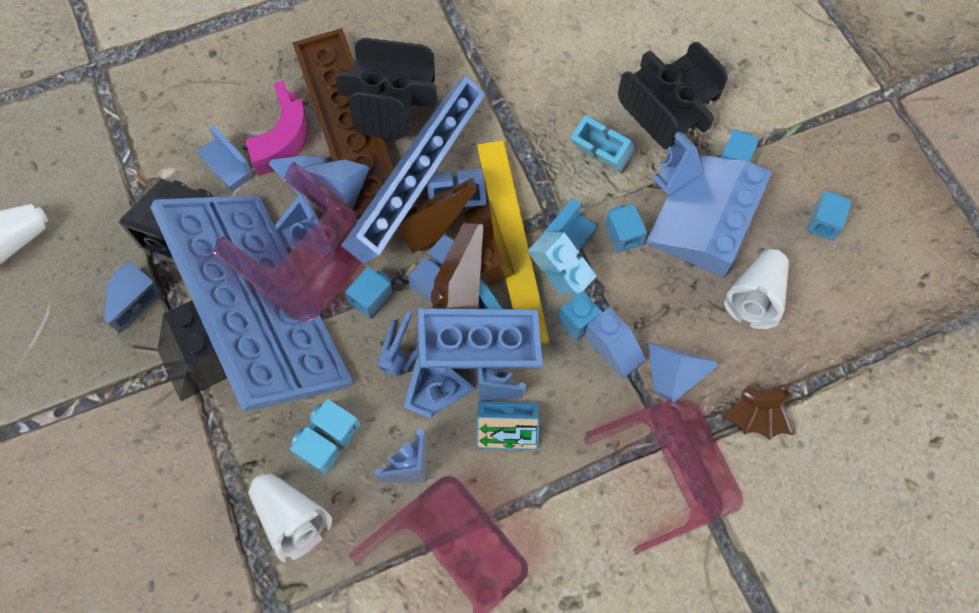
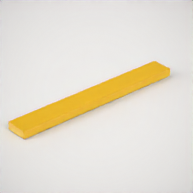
[477,140,549,345]

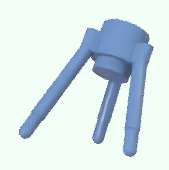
[377,311,418,377]

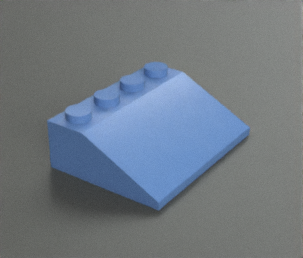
[645,155,772,278]

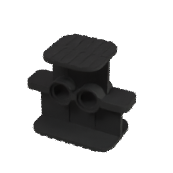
[336,37,437,139]
[618,42,728,150]

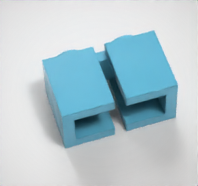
[570,115,635,173]
[527,232,597,296]
[290,399,361,476]

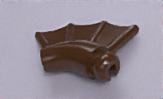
[722,385,795,440]

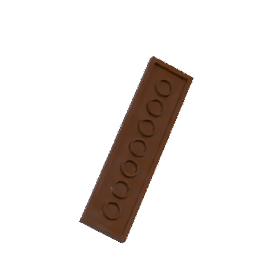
[292,28,394,222]

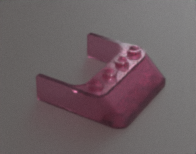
[213,162,362,322]
[584,400,743,556]
[348,476,528,613]

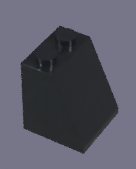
[119,178,213,260]
[157,300,227,401]

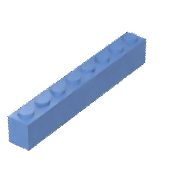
[341,76,485,264]

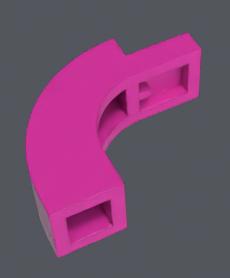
[245,80,308,176]

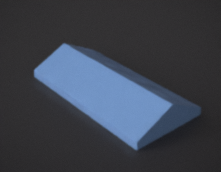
[417,308,543,368]

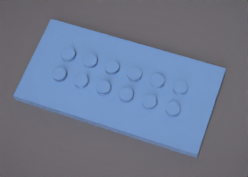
[150,195,353,412]

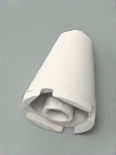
[0,204,48,264]
[724,249,789,329]
[248,473,332,562]

